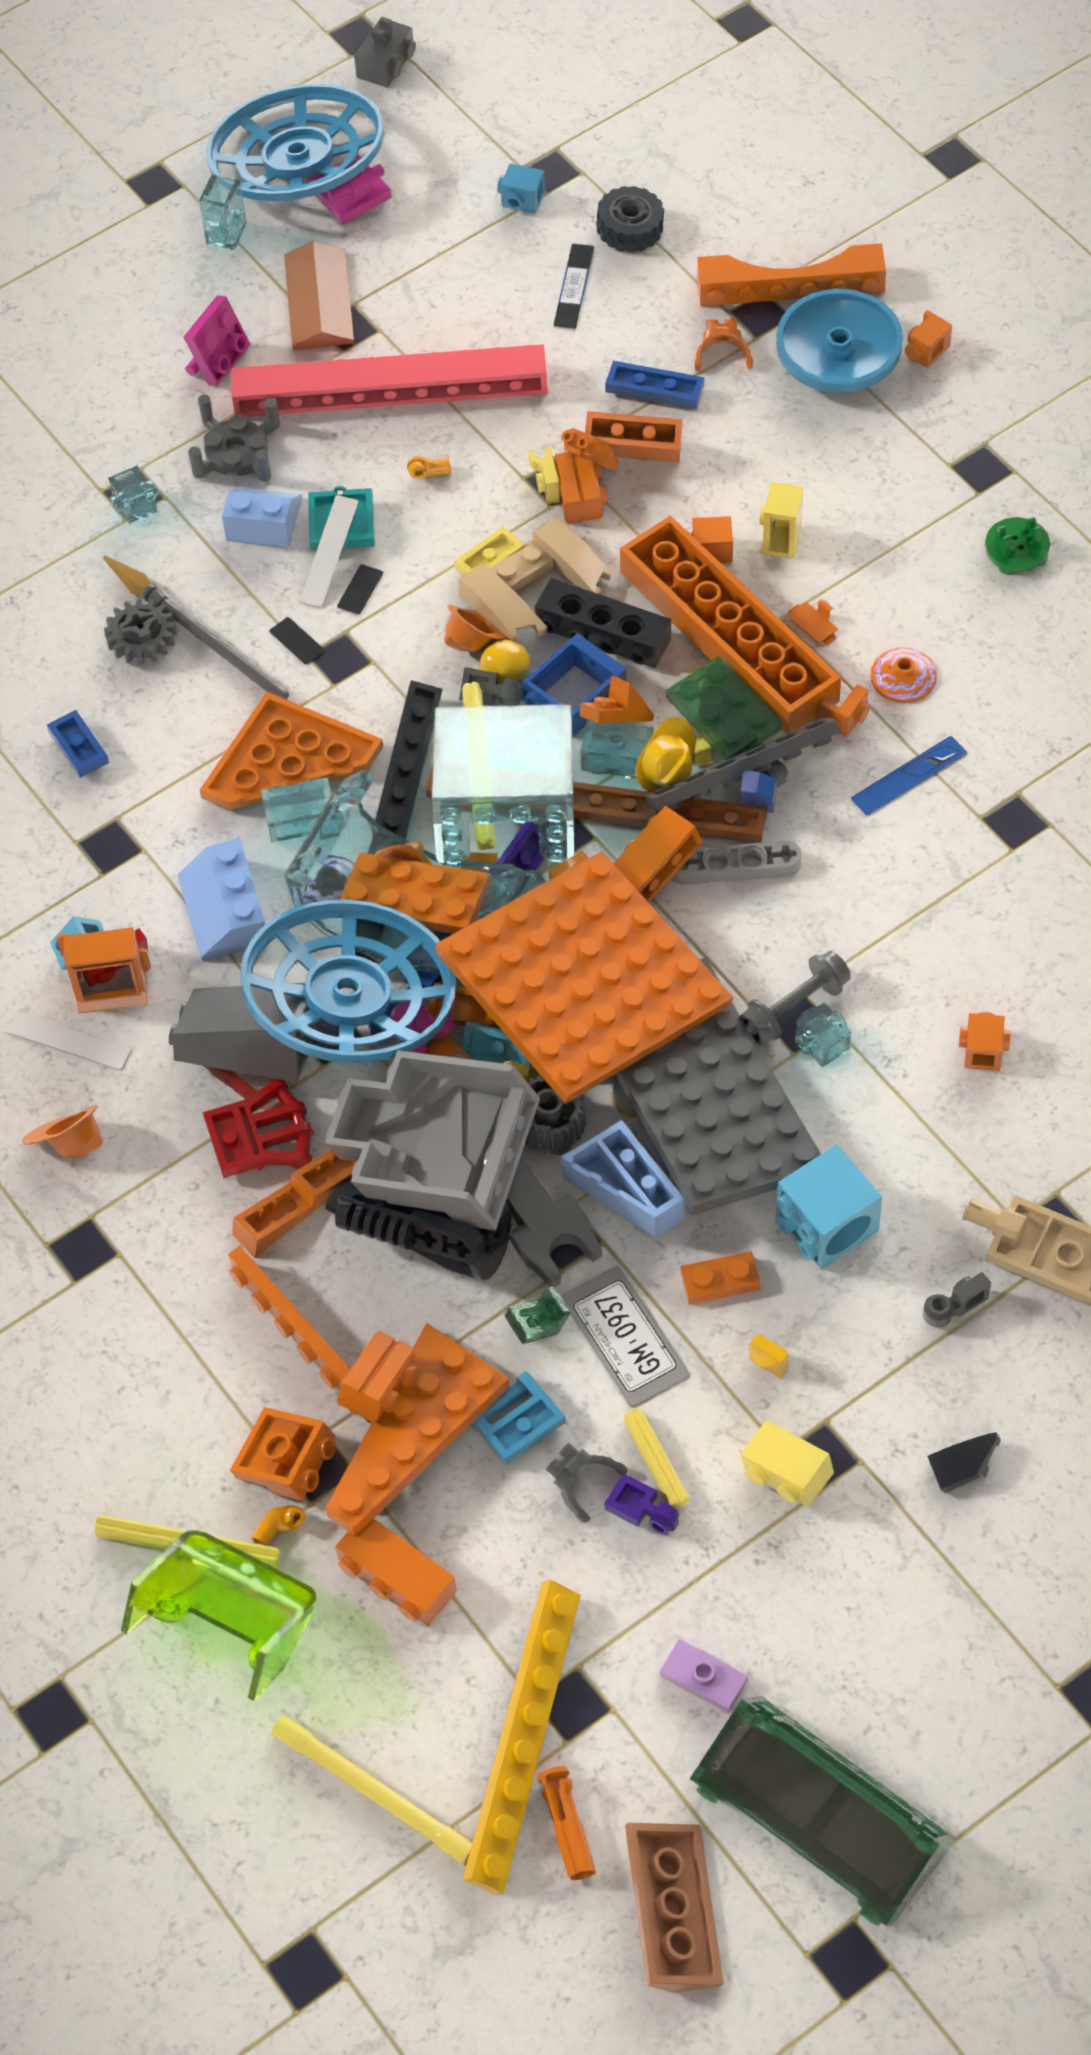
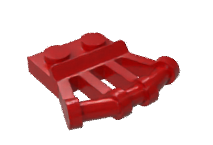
[202,1079,314,1179]

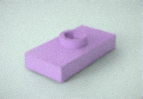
[660,1639,748,1713]

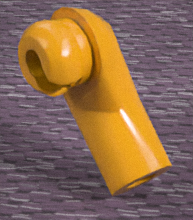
[407,456,451,479]
[251,1505,306,1546]

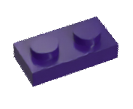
[489,821,554,896]

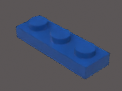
[605,360,704,409]

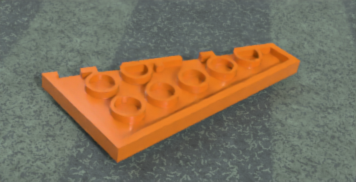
[325,1323,510,1537]

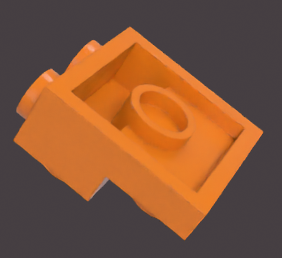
[230,1407,336,1501]

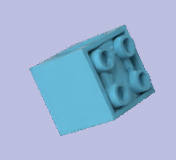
[775,1144,882,1269]

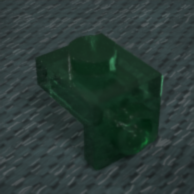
[504,1285,570,1345]

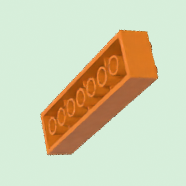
[620,515,841,734]

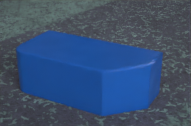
[741,770,777,813]

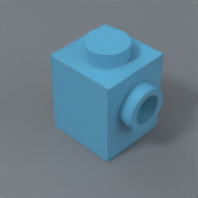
[497,164,545,214]

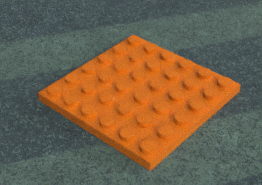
[435,851,734,1104]

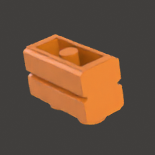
[553,452,608,524]
[337,1331,417,1423]

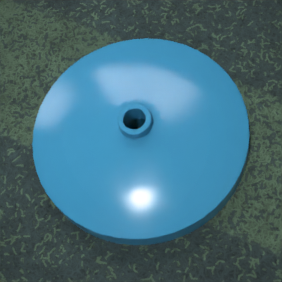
[776,289,903,393]

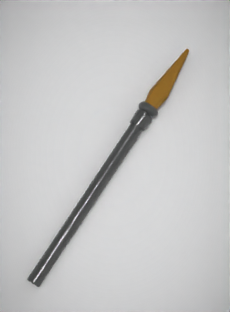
[103,555,289,700]

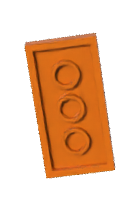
[339,853,491,934]

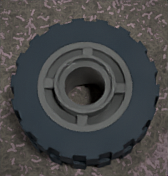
[596,186,664,252]

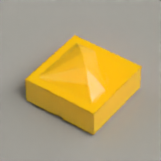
[749,1334,789,1379]

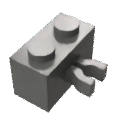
[354,16,416,88]

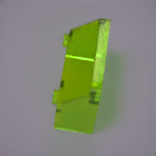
[121,1530,316,1701]

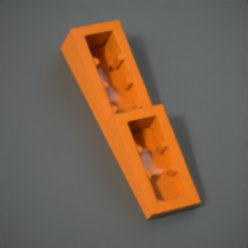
[232,1150,357,1258]

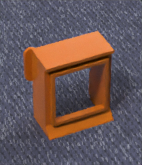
[57,927,151,1014]

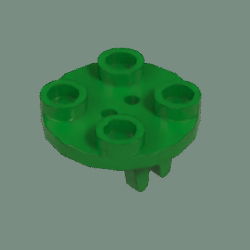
[985,517,1051,575]

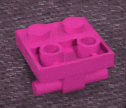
[308,154,392,225]
[183,295,251,386]

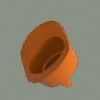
[444,604,510,653]
[22,1104,103,1158]

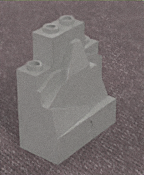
[325,1050,540,1230]

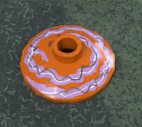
[871,648,937,703]

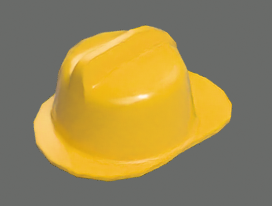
[635,717,696,792]

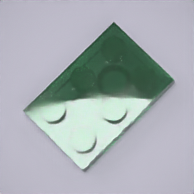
[666,656,782,761]

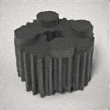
[525,1075,586,1155]

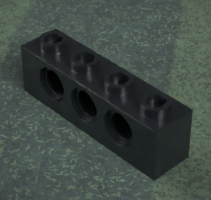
[534,578,671,668]

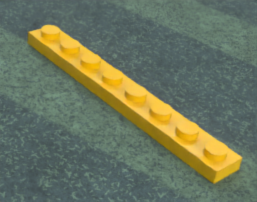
[463,1580,581,1895]

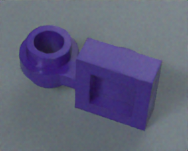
[604,1474,680,1535]

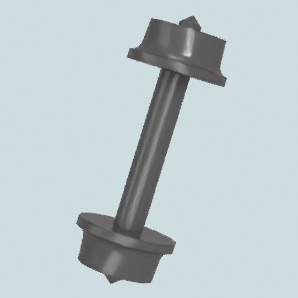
[739,950,851,1045]

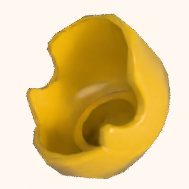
[479,639,531,685]

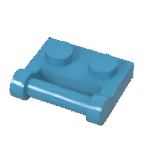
[471,1371,566,1465]

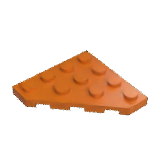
[199,692,384,810]

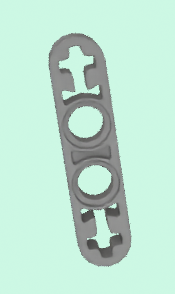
[671,841,802,884]

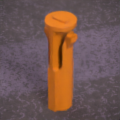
[537,1766,596,1880]

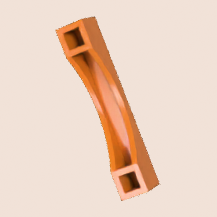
[697,243,886,306]

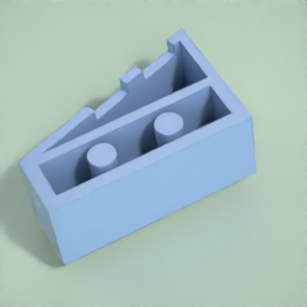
[562,1120,685,1238]

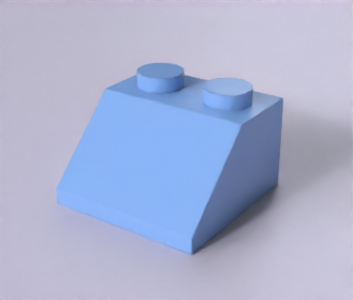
[222,487,302,548]

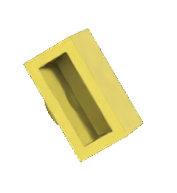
[759,482,803,559]
[740,1420,834,1508]

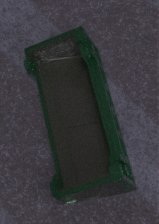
[689,1696,956,1926]

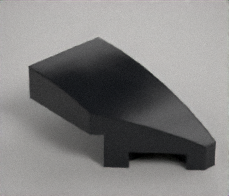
[927,1432,1001,1493]

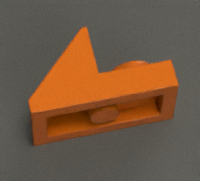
[579,676,654,724]

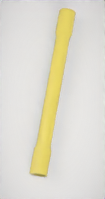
[271,1715,472,1866]

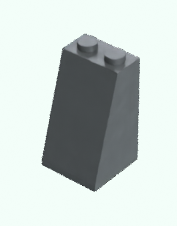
[168,983,316,1083]

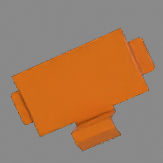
[787,599,838,645]

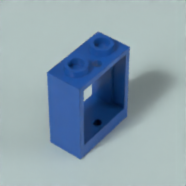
[523,633,627,737]

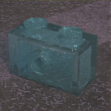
[199,174,247,250]
[580,719,654,779]
[261,778,338,843]

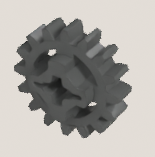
[104,598,177,665]

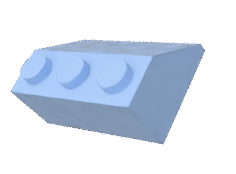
[178,838,265,961]

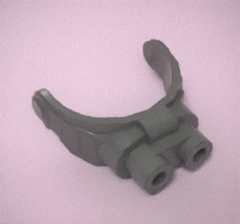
[546,1442,628,1523]

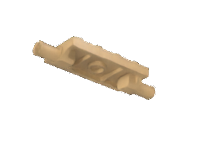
[962,1195,1091,1305]

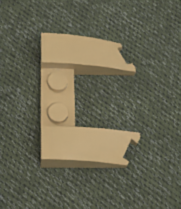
[459,517,611,641]

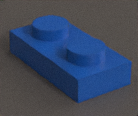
[47,710,109,778]

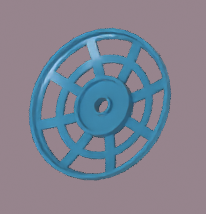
[206,84,385,201]
[241,900,456,1063]

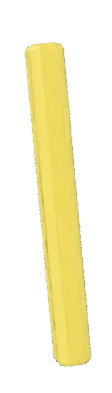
[94,1515,280,1570]

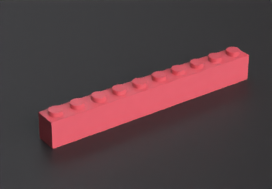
[231,344,548,417]

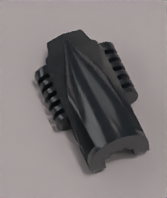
[325,1176,511,1280]

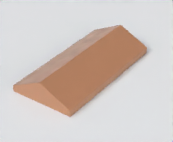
[284,241,354,350]
[625,1823,724,1993]

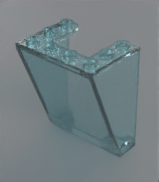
[432,705,574,865]

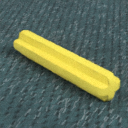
[624,1408,689,1510]

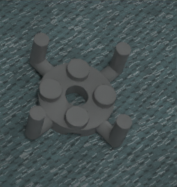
[188,395,280,482]

